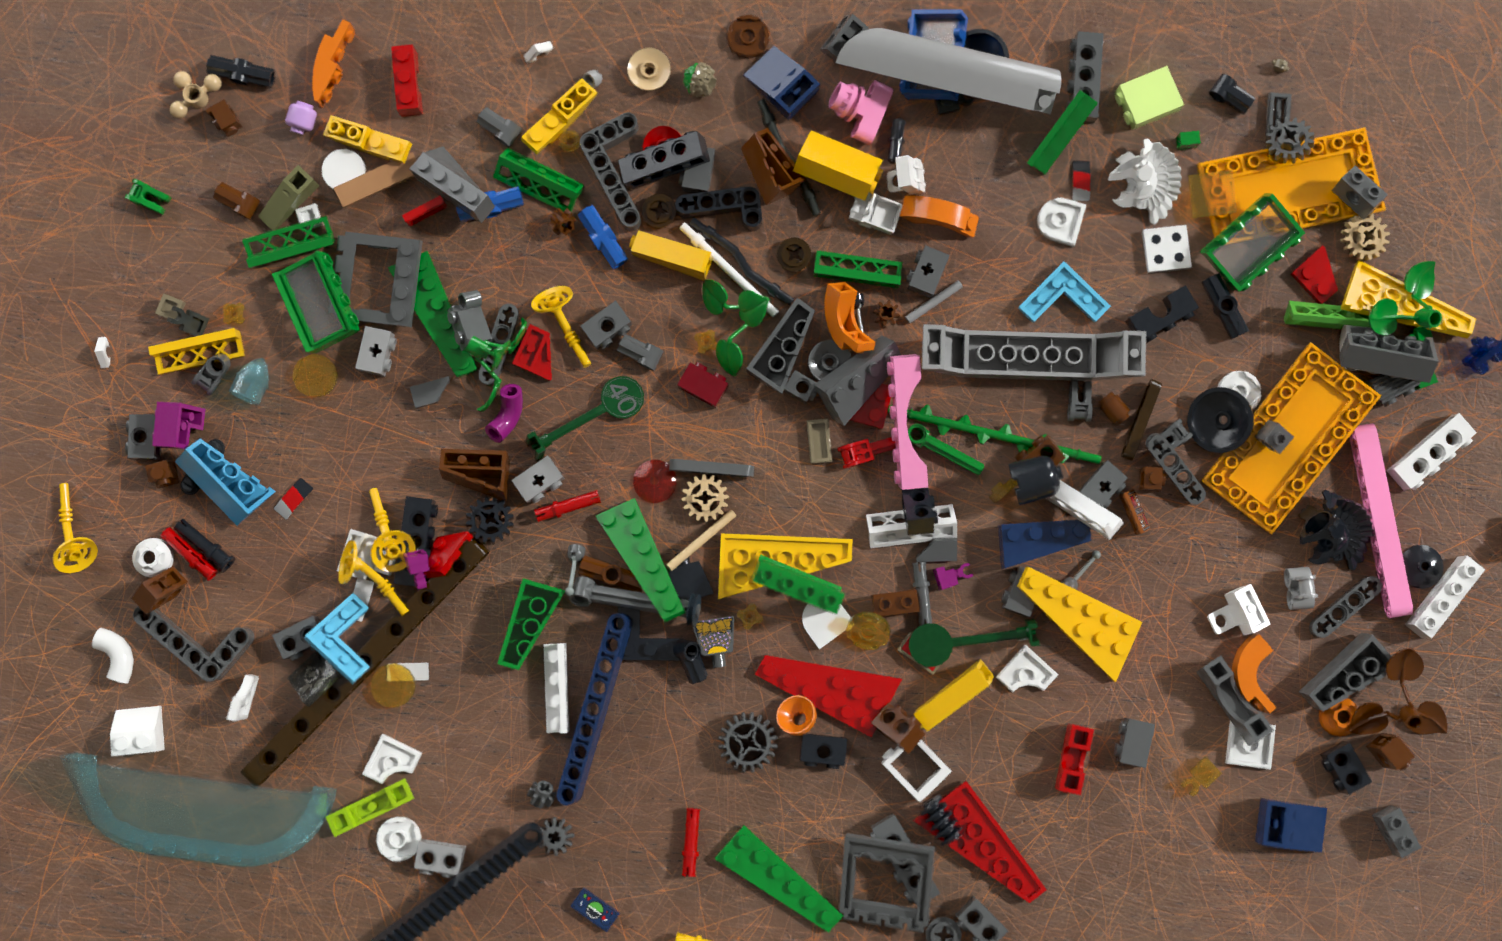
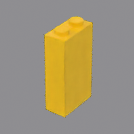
[793,131,883,201]

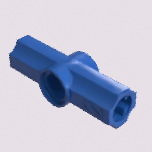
[456,187,524,222]
[578,205,628,270]

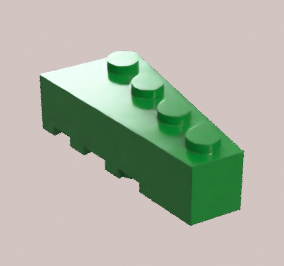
[497,578,565,670]

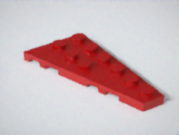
[755,655,902,738]

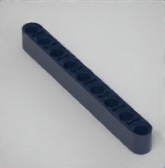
[557,614,633,805]

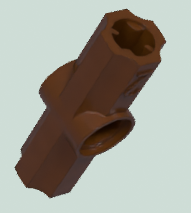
[578,555,643,593]

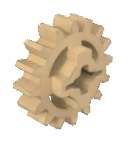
[1340,214,1390,261]
[681,474,729,522]

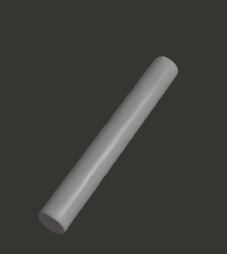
[905,280,963,324]

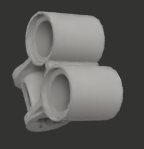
[1284,567,1318,610]

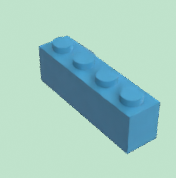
[175,439,276,526]

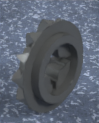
[926,917,961,941]

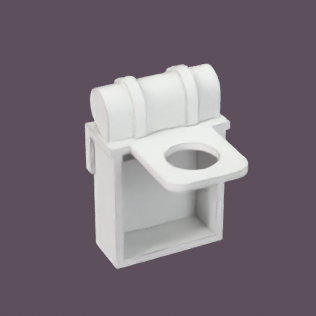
[887,155,926,195]
[849,193,903,235]

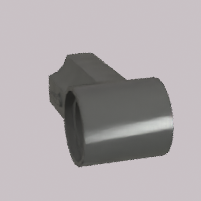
[476,107,522,148]
[617,334,664,371]

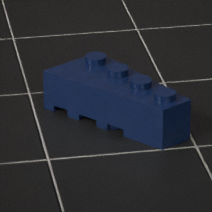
[998,520,1091,569]

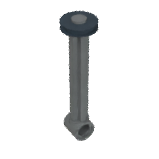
[569,576,701,627]

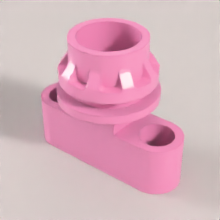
[828,80,893,145]

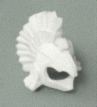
[1108,139,1182,224]

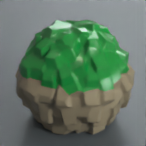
[683,62,717,97]

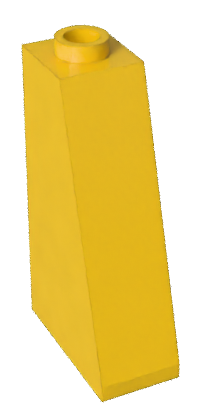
[629,230,712,281]
[914,659,994,732]

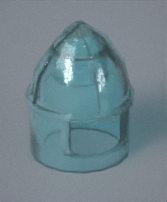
[228,358,270,406]

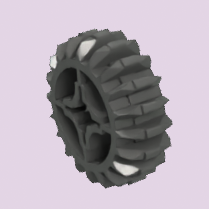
[718,712,778,772]

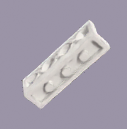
[1046,480,1123,540]
[866,504,957,548]
[544,643,570,733]

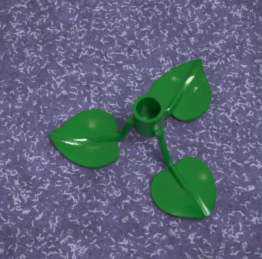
[1368,261,1442,341]
[702,279,770,376]
[465,318,527,412]

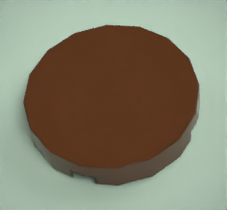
[727,15,770,59]

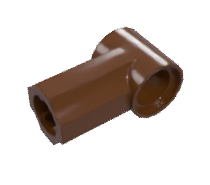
[213,182,261,220]

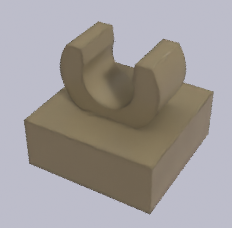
[155,293,186,319]

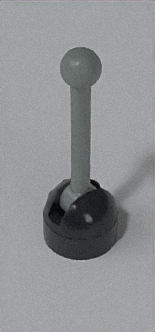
[854,293,865,333]

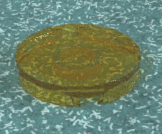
[292,354,338,398]
[846,612,891,650]
[371,663,416,708]

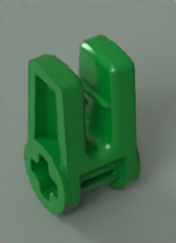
[124,178,172,215]

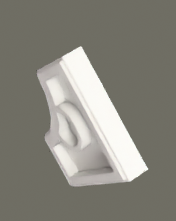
[996,645,1058,692]
[227,674,259,721]
[362,734,422,784]

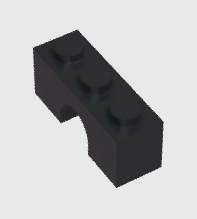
[1125,285,1199,343]

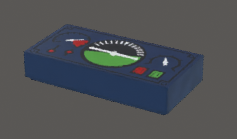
[570,887,620,932]

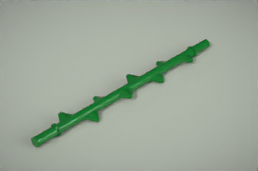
[887,405,1102,464]

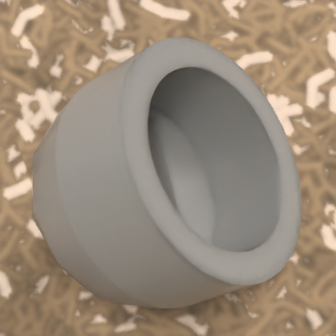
[583,70,602,89]

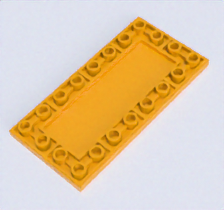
[1197,128,1386,246]
[1201,342,1382,535]

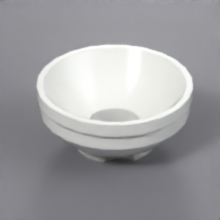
[132,538,174,578]

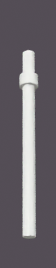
[679,223,779,317]

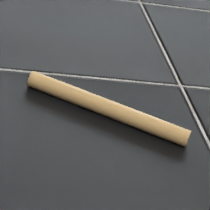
[666,510,736,571]

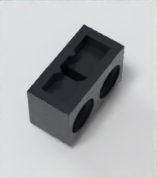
[902,487,938,535]
[1320,741,1372,795]

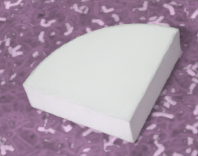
[524,41,553,63]
[94,337,110,368]

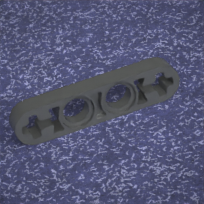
[479,304,519,386]
[1146,433,1206,504]
[669,459,755,478]
[1309,576,1382,638]

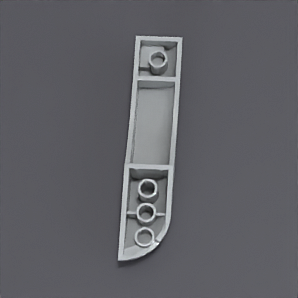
[835,28,1061,114]

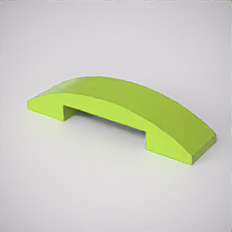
[326,778,415,837]

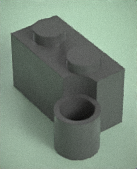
[447,290,492,351]

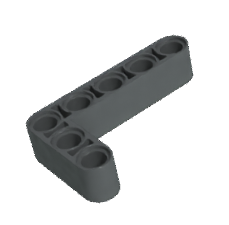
[580,112,641,231]
[133,606,255,682]

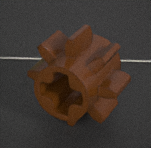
[548,208,577,235]
[873,300,900,328]

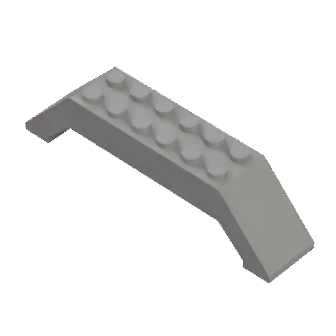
[922,324,1146,381]

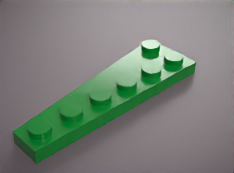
[388,251,478,379]
[596,498,685,622]
[715,825,843,933]

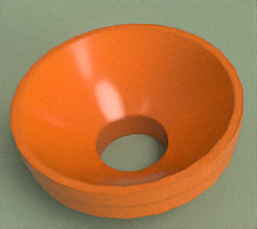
[776,695,817,736]
[1319,698,1358,737]

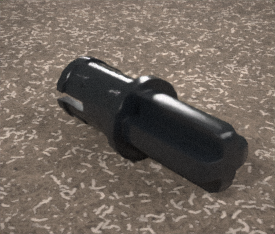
[887,118,905,163]

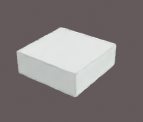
[295,203,323,231]

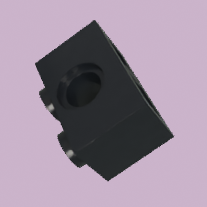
[800,733,847,769]

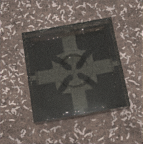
[288,650,341,707]

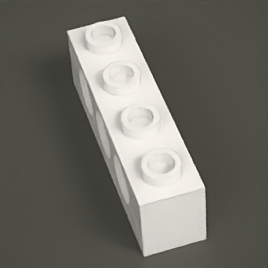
[1386,413,1477,491]
[1405,556,1485,639]

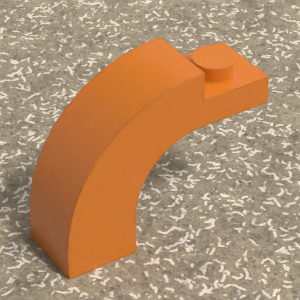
[900,196,979,238]
[824,282,876,353]
[1232,634,1276,713]

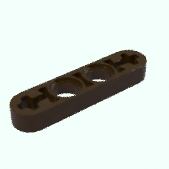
[1121,379,1162,461]

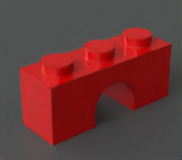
[391,44,423,117]
[1055,723,1094,795]

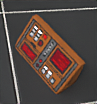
[1119,489,1151,535]

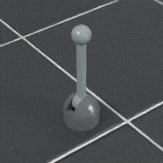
[565,544,586,596]
[1061,550,1101,590]

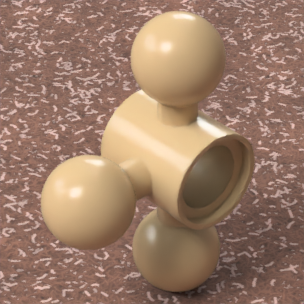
[170,71,221,118]

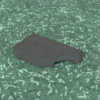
[410,376,451,409]
[916,538,957,562]

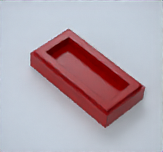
[402,195,447,227]

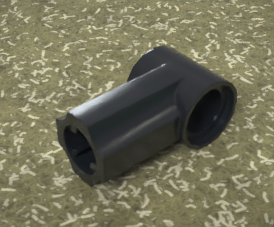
[1209,74,1256,115]
[673,639,708,684]

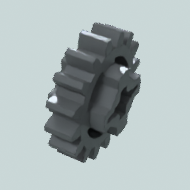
[1266,118,1315,163]

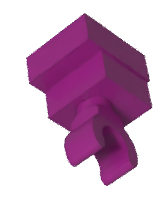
[403,549,429,589]
[933,563,973,590]

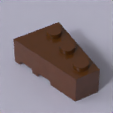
[741,128,806,205]
[439,449,510,501]

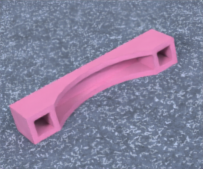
[887,354,928,490]

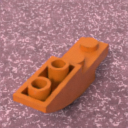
[312,19,355,108]

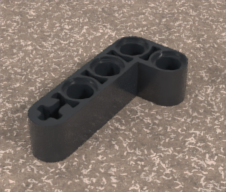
[675,186,762,231]

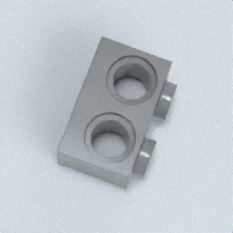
[414,839,466,878]

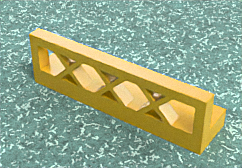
[148,328,245,375]

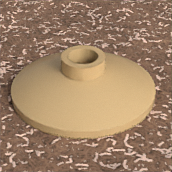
[628,48,671,91]

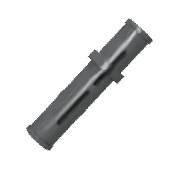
[912,562,932,626]

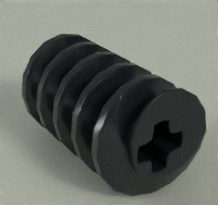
[919,794,964,846]

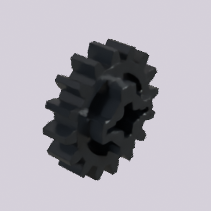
[466,496,514,545]

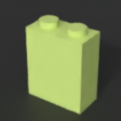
[1115,66,1184,130]

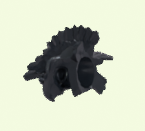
[1298,490,1374,570]

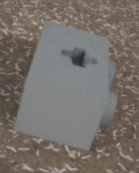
[355,326,397,377]
[512,456,565,504]

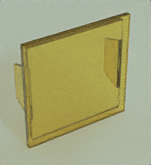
[1188,170,1237,218]

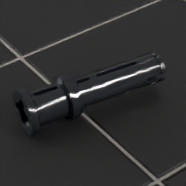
[174,519,235,573]

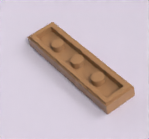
[333,152,416,209]

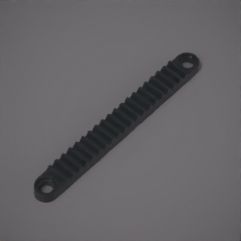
[370,823,543,941]

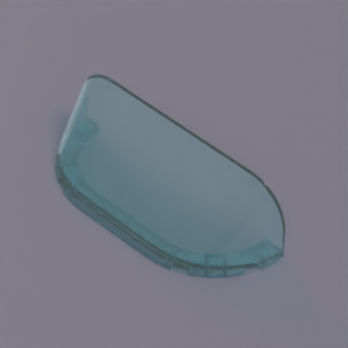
[60,752,337,867]

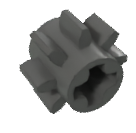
[527,781,557,809]

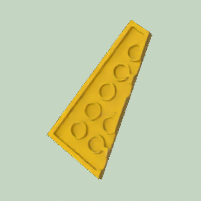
[1341,260,1476,339]
[718,533,853,599]
[1017,567,1142,682]

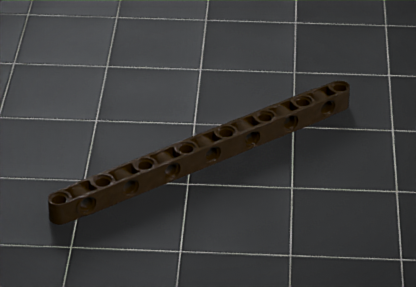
[240,536,490,788]

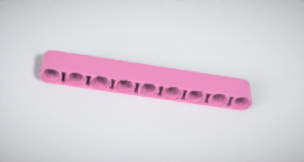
[1349,423,1413,618]

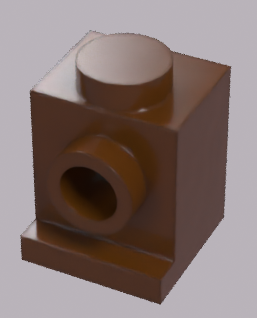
[205,99,242,136]
[145,460,179,489]
[1139,466,1166,492]

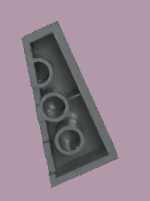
[814,336,901,426]
[1299,632,1392,711]

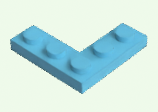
[1018,261,1111,323]
[304,593,370,684]

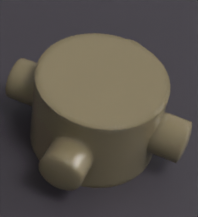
[1271,59,1289,73]

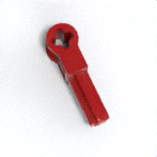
[837,437,896,469]

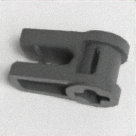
[1067,380,1092,422]
[1153,418,1193,457]

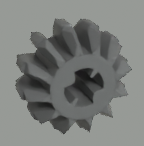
[539,817,575,856]

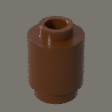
[1098,391,1130,424]

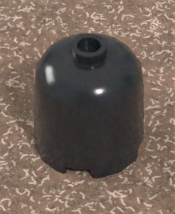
[1008,456,1063,505]

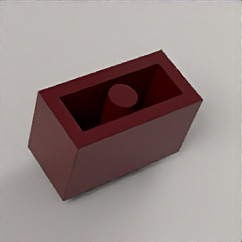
[677,362,728,409]

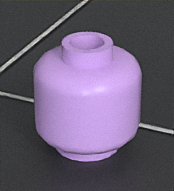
[285,101,317,135]

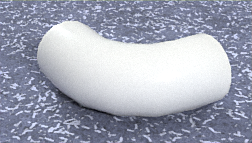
[92,628,134,683]

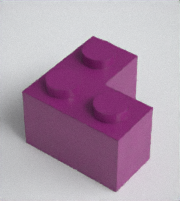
[152,402,205,449]

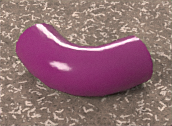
[485,384,523,443]

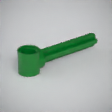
[907,424,984,475]

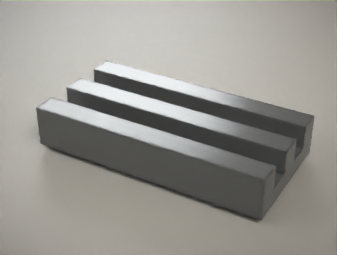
[1265,92,1291,137]

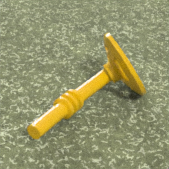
[531,286,591,368]
[53,483,98,573]
[369,488,416,572]
[339,540,409,616]

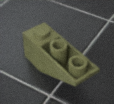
[258,165,319,230]

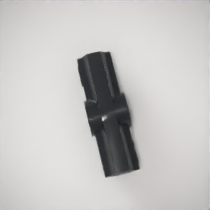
[206,55,275,88]
[1201,273,1249,340]

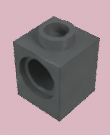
[783,370,818,404]
[1254,420,1294,454]

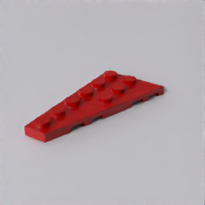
[913,780,1047,903]

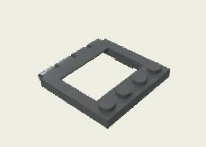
[328,232,423,327]
[839,833,935,933]

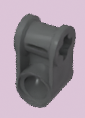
[191,353,231,396]

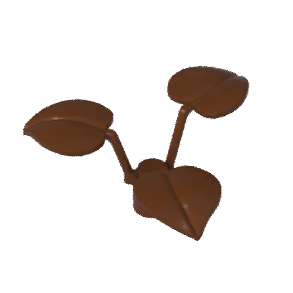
[1349,648,1447,735]

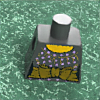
[693,616,734,668]

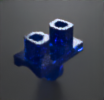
[1461,336,1502,375]

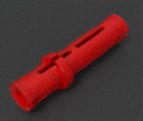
[534,490,601,523]
[160,527,218,581]
[681,808,700,877]

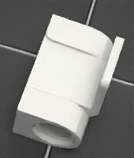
[337,529,396,580]
[1207,584,1270,635]

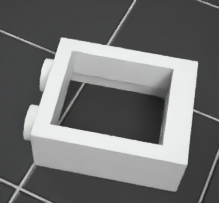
[881,740,952,802]

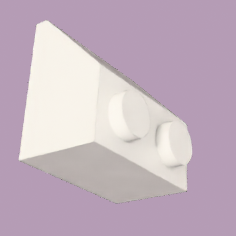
[110,706,165,756]

